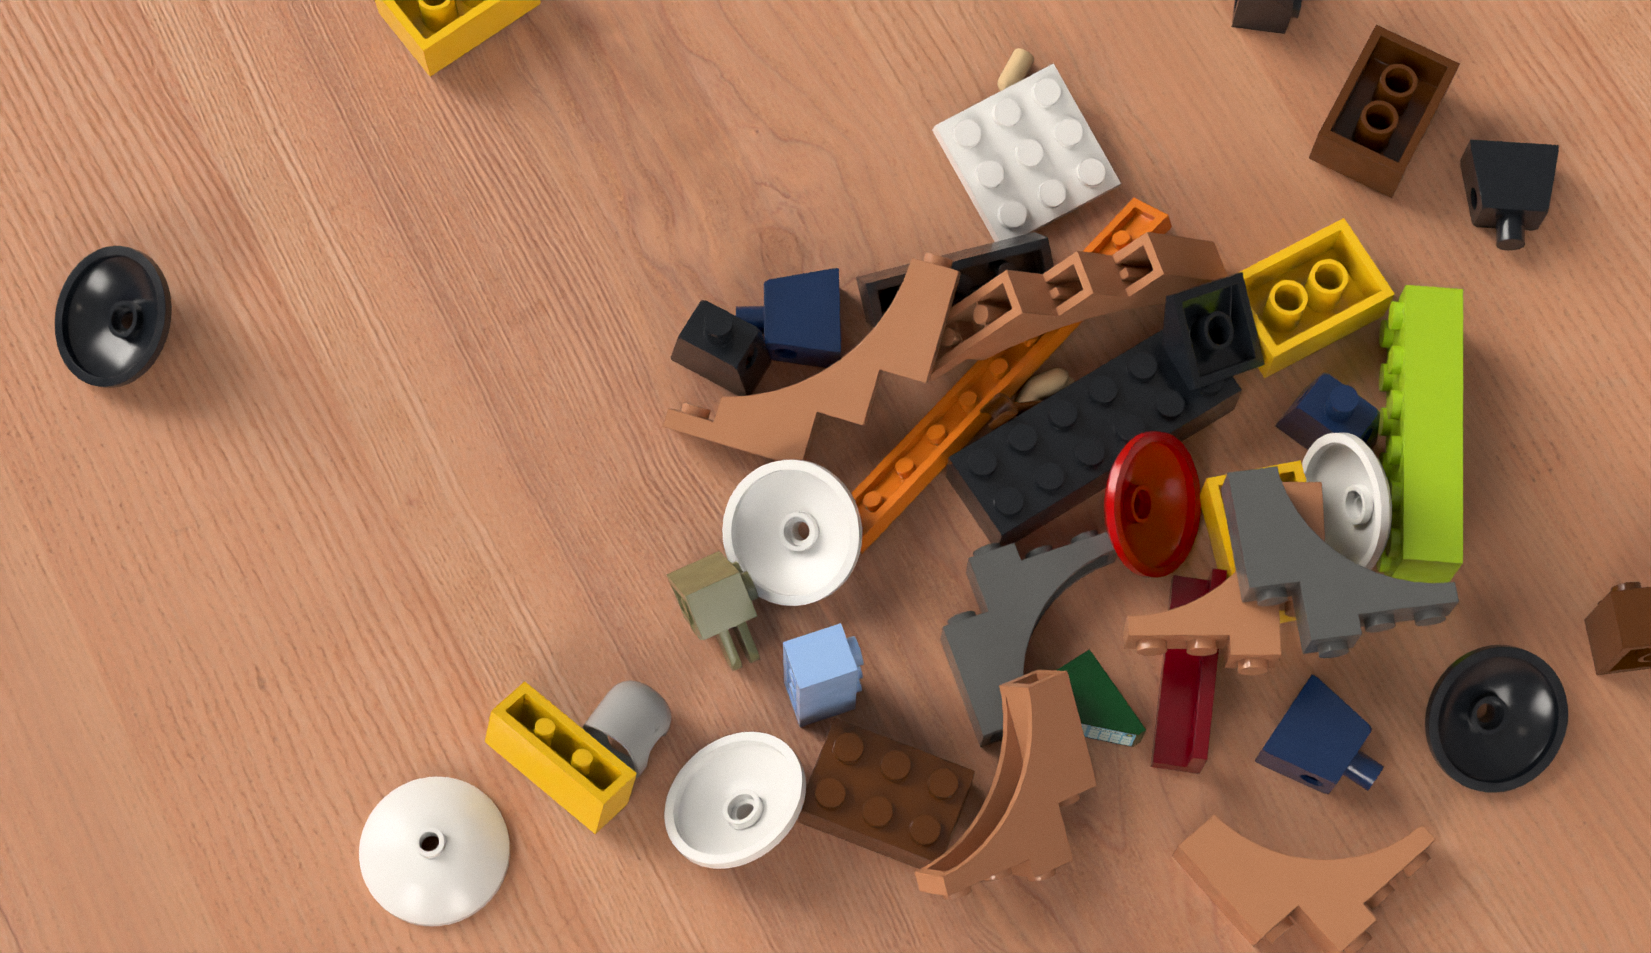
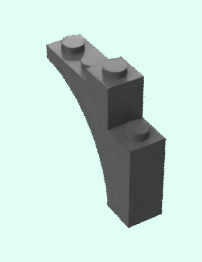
[1221,466,1459,658]
[940,530,1117,748]

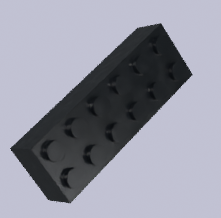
[946,329,1242,547]

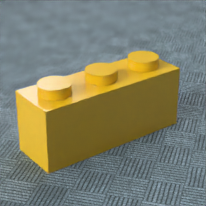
[485,681,637,834]

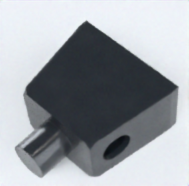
[1460,139,1559,251]
[671,300,772,396]

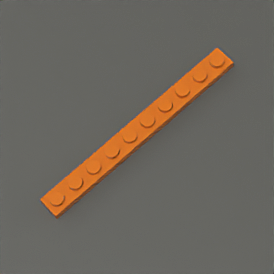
[851,198,1172,554]

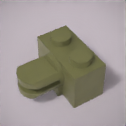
[666,551,760,671]

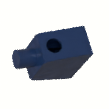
[736,268,841,368]
[1275,373,1380,450]
[1255,674,1384,794]

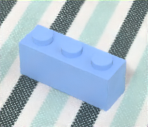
[783,623,864,727]

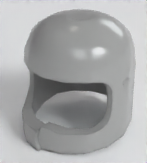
[583,680,671,779]

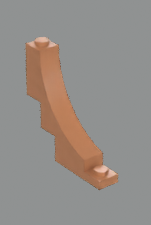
[930,232,1228,381]
[663,252,961,461]

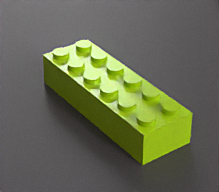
[1376,285,1463,583]

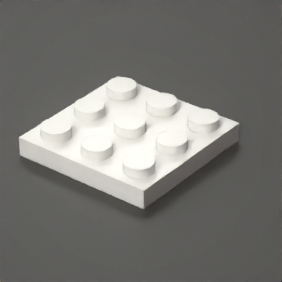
[932,64,1121,242]

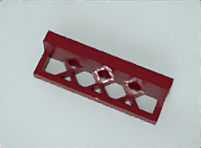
[1150,568,1227,774]

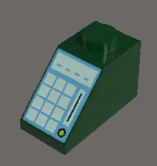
[1057,649,1146,747]

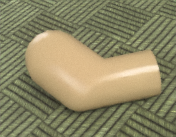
[997,48,1034,91]
[1014,368,1075,418]

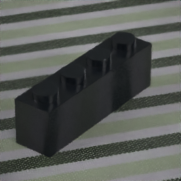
[856,232,1054,328]

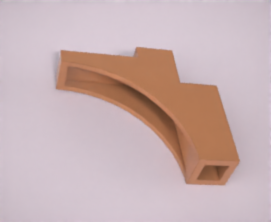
[1123,482,1325,675]
[915,669,1097,900]
[1172,814,1436,953]

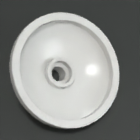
[1302,432,1392,570]
[722,460,862,606]
[664,732,806,869]
[359,777,510,926]

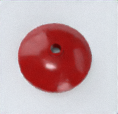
[1104,431,1201,578]

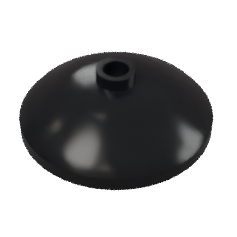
[55,246,172,388]
[1425,645,1568,793]

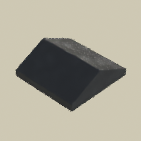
[1162,272,1265,390]

